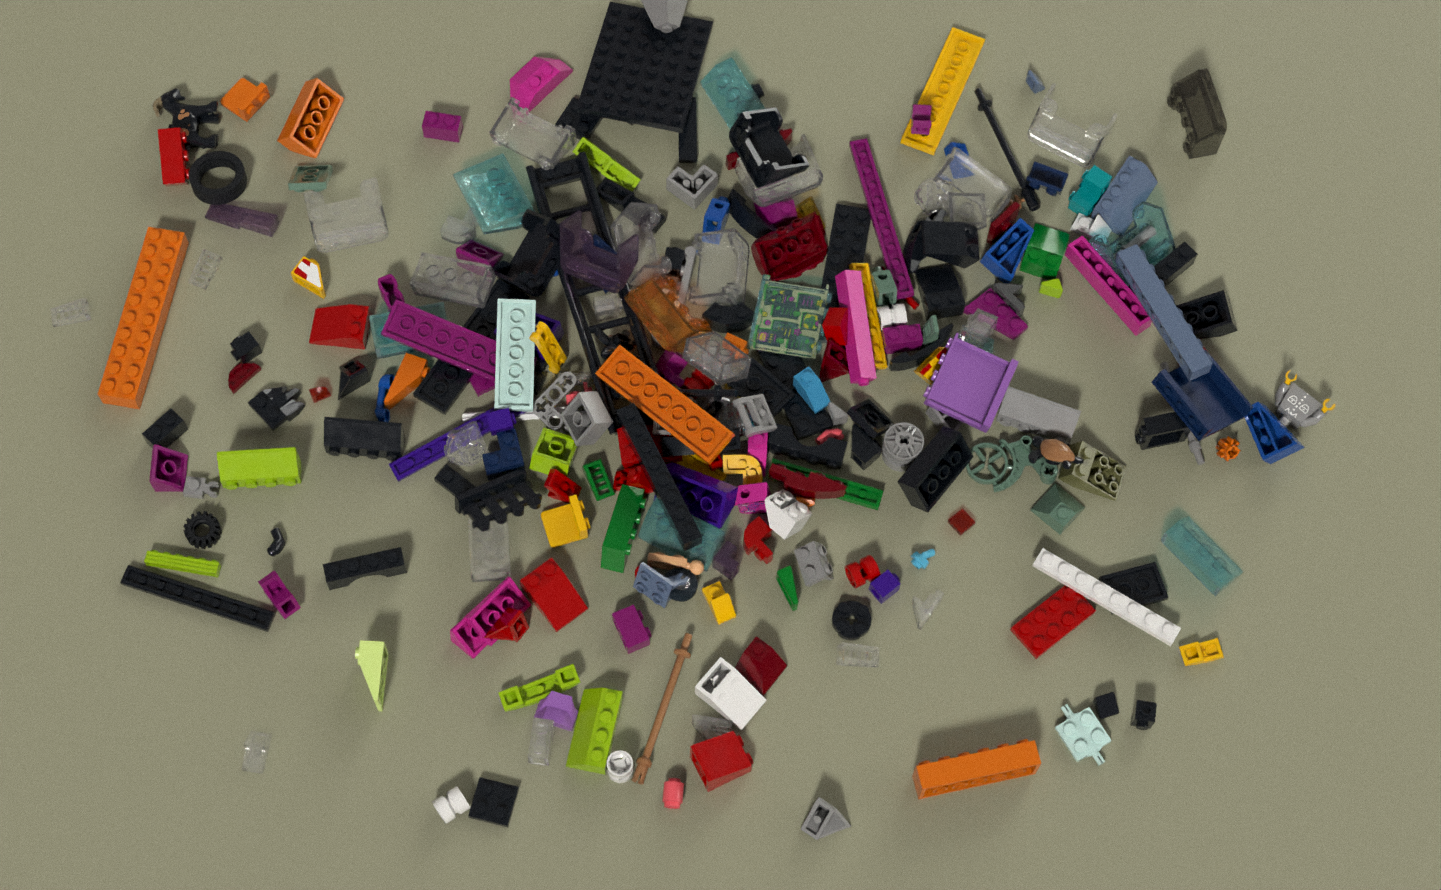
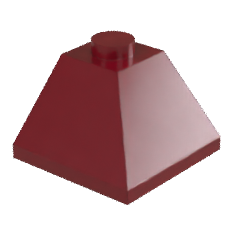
[734,636,787,697]

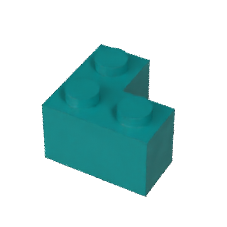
[1068,165,1112,217]

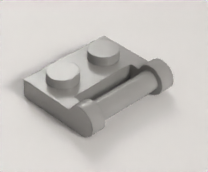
[732,394,777,437]

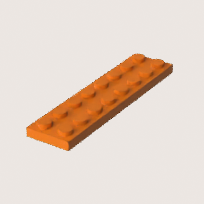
[595,345,735,465]

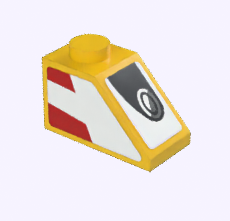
[291,256,326,299]

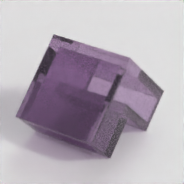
[712,540,740,581]

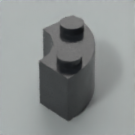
[702,302,755,333]

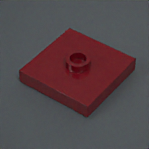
[986,202,1021,246]

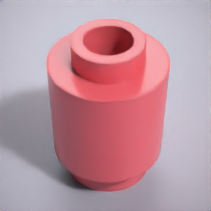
[662,778,684,809]

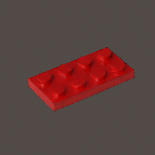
[1010,585,1096,659]

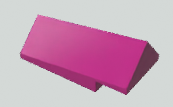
[450,576,531,659]

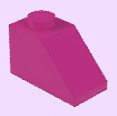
[747,433,768,477]

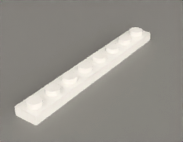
[1032,548,1181,646]

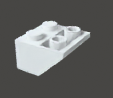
[764,489,812,540]

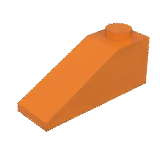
[384,353,430,410]

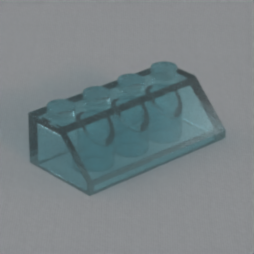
[700,57,766,129]
[638,497,725,572]
[1160,516,1243,597]

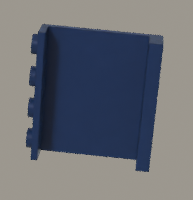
[1152,350,1254,441]

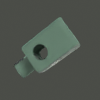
[871,266,897,308]

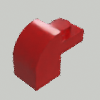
[743,516,773,564]

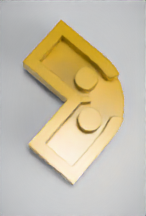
[723,454,763,485]

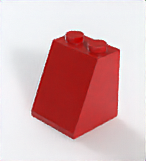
[690,731,753,792]

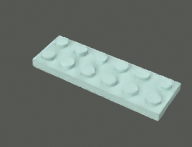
[494,299,536,412]

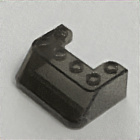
[1167,68,1227,159]

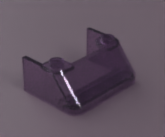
[560,210,639,293]

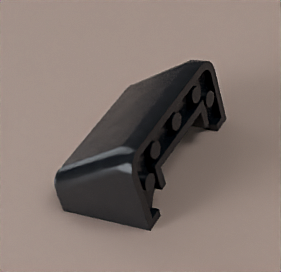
[729,107,810,189]
[490,209,573,297]

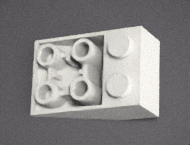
[695,657,767,730]

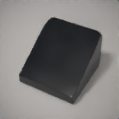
[1093,692,1119,720]

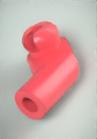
[815,428,844,445]

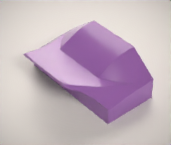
[534,691,578,731]

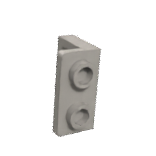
[794,541,834,587]

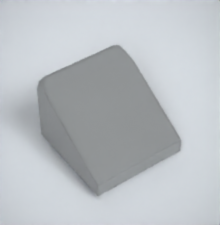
[827,402,848,427]

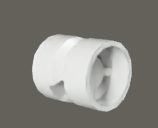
[877,303,907,330]
[607,750,634,783]
[432,786,470,824]

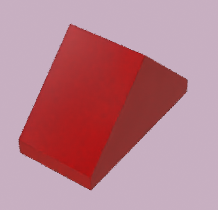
[822,308,848,346]

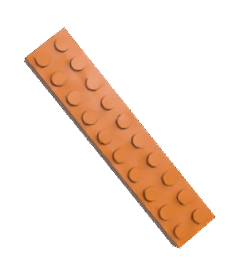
[98,227,189,409]

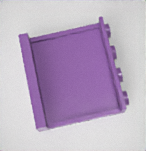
[923,333,1019,433]

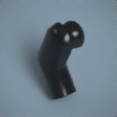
[267,528,285,557]

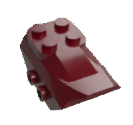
[751,211,828,283]

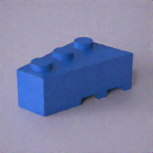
[980,218,1034,284]
[1245,402,1305,464]

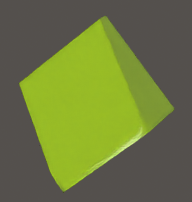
[1038,278,1063,298]

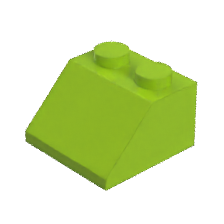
[529,427,578,477]

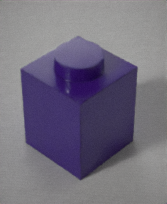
[486,408,517,436]
[869,570,901,604]

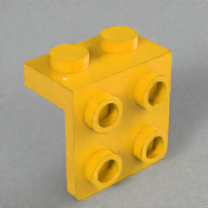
[541,495,590,548]

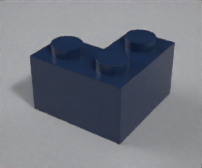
[482,428,525,480]

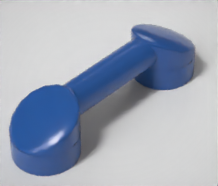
[374,374,395,422]

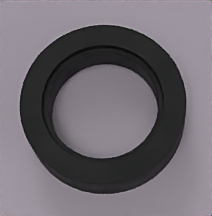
[189,151,247,205]

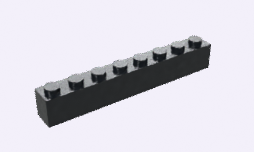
[616,403,702,551]

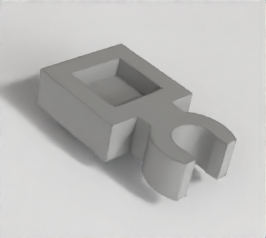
[183,476,220,499]

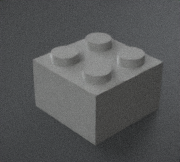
[561,391,613,446]

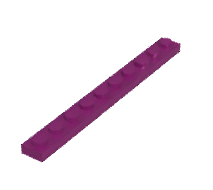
[849,138,914,300]

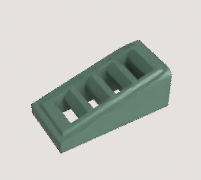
[921,315,939,349]

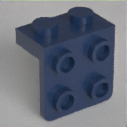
[1026,161,1069,196]

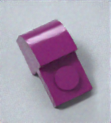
[911,104,932,135]
[656,346,688,387]
[258,571,301,619]

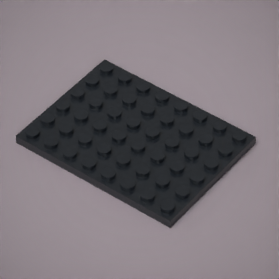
[576,2,713,133]

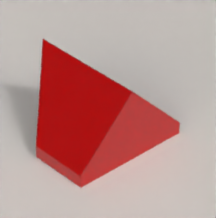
[483,608,529,642]

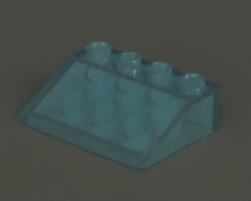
[453,153,534,235]

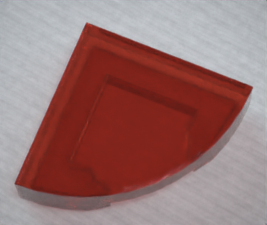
[309,387,332,403]

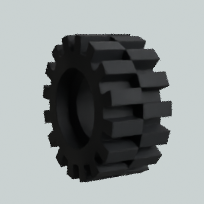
[183,511,222,549]

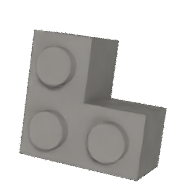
[666,164,718,210]

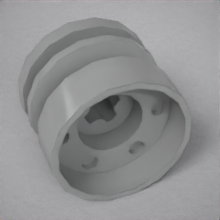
[881,422,924,472]

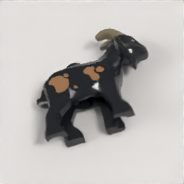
[153,89,220,152]

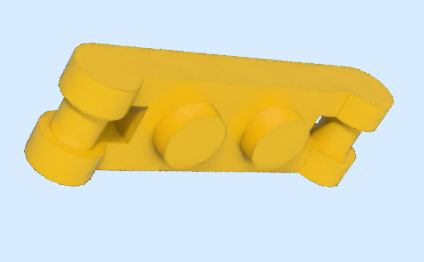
[529,321,567,374]

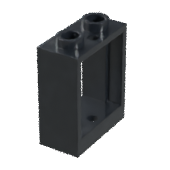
[1135,412,1190,450]

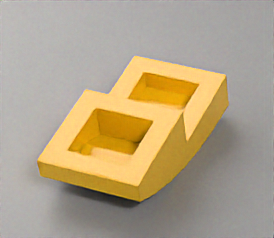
[1179,638,1224,666]

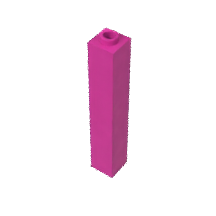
[835,270,877,386]

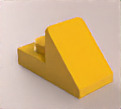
[702,581,736,625]

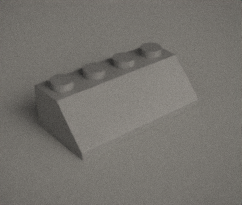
[996,386,1081,444]

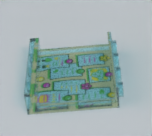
[748,274,832,359]

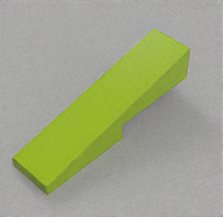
[572,137,641,192]

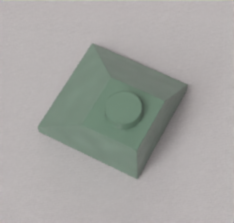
[1030,483,1085,535]

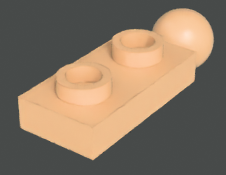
[647,552,704,575]

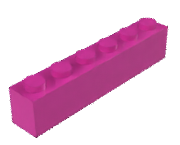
[1065,235,1152,336]

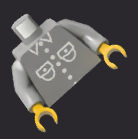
[1275,370,1336,429]

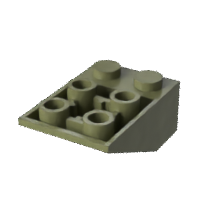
[1058,441,1126,501]

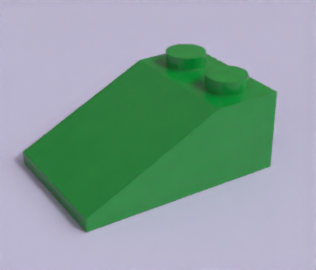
[1019,223,1070,280]

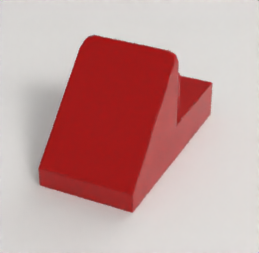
[544,469,582,504]

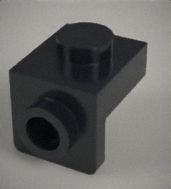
[1131,700,1157,730]

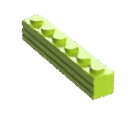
[144,550,221,578]

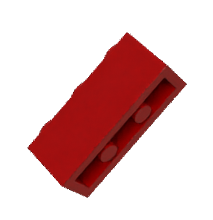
[157,127,190,186]

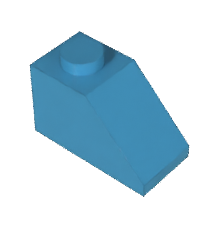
[793,366,830,414]

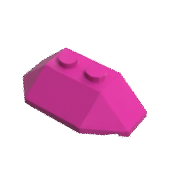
[510,57,573,117]

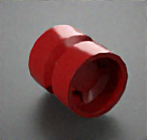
[680,366,716,400]
[844,554,881,589]

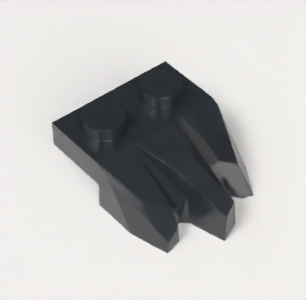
[248,386,306,431]

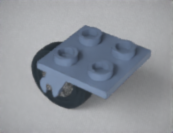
[633,562,698,608]

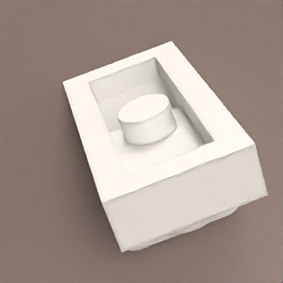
[1071,213,1112,246]

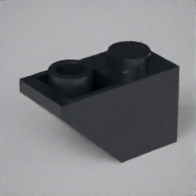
[850,423,882,471]

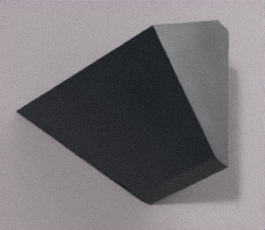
[338,358,370,400]

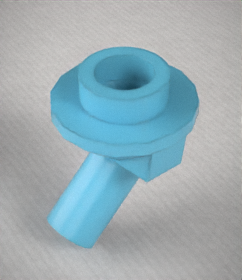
[911,549,935,569]

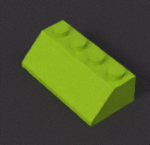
[217,447,301,490]
[566,687,623,775]

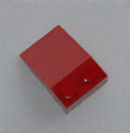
[309,304,372,350]
[617,425,683,469]
[520,557,588,632]

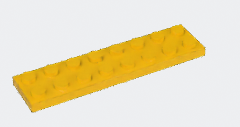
[900,27,985,156]

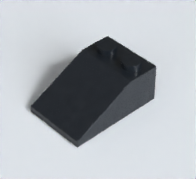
[921,220,980,269]
[914,264,965,321]
[1176,290,1238,339]

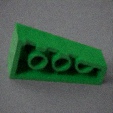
[601,484,647,573]

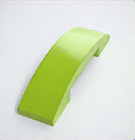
[498,663,581,712]

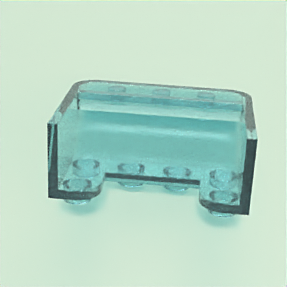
[1088,201,1176,288]

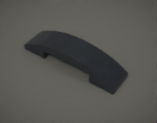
[727,189,778,239]
[889,323,954,371]

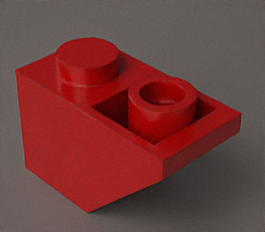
[613,466,654,494]

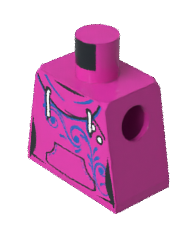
[734,482,771,514]

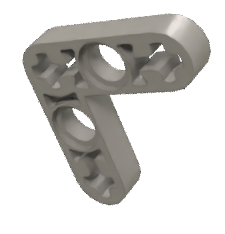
[533,372,576,434]

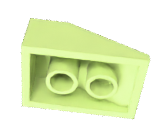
[355,640,389,711]

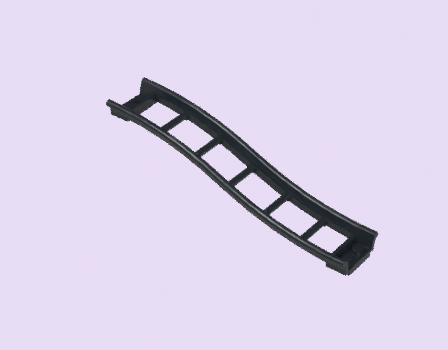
[526,152,659,436]

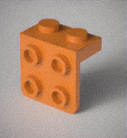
[220,78,270,122]

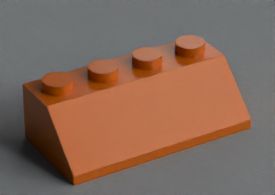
[277,78,344,158]

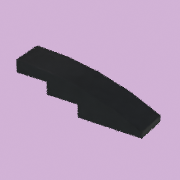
[597,178,666,233]

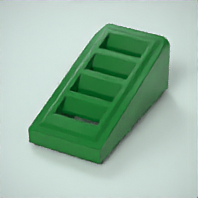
[582,459,615,501]
[776,566,798,611]

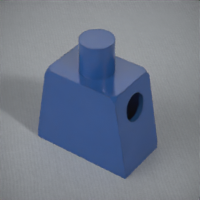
[702,196,730,243]

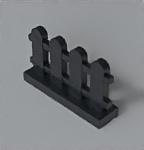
[455,467,542,531]

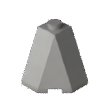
[641,0,688,33]

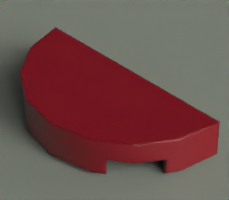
[228,363,261,394]

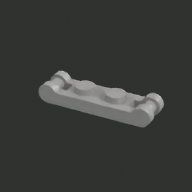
[673,246,696,313]

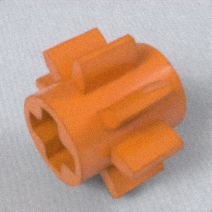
[1215,436,1240,461]

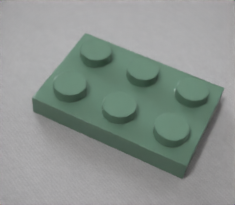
[288,165,333,192]

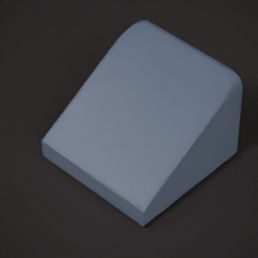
[1026,70,1045,94]

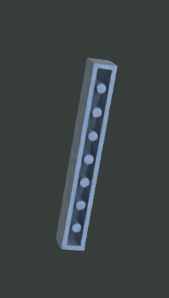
[1115,244,1212,381]

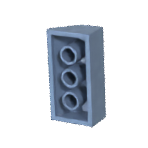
[1091,155,1158,237]

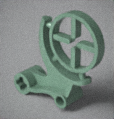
[966,435,1058,493]

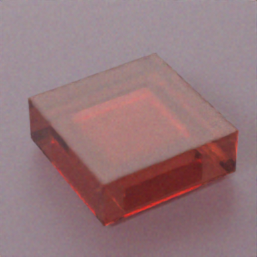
[948,508,976,536]

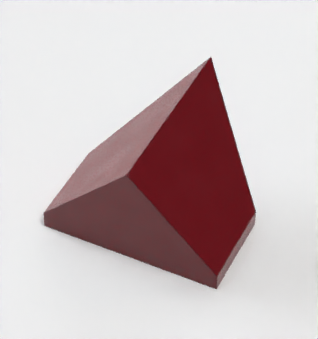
[819,339,849,382]

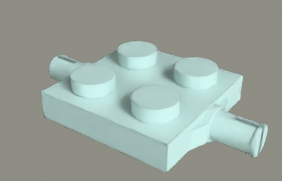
[1055,704,1111,766]

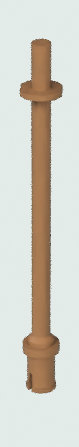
[631,633,692,785]

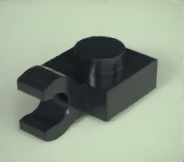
[533,358,547,395]

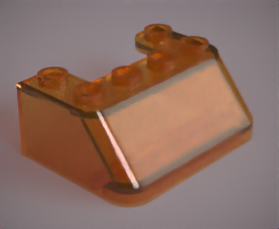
[624,276,713,353]

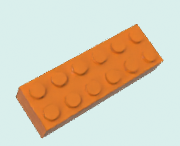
[912,739,1041,799]

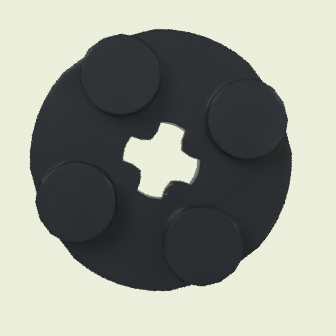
[832,601,872,641]

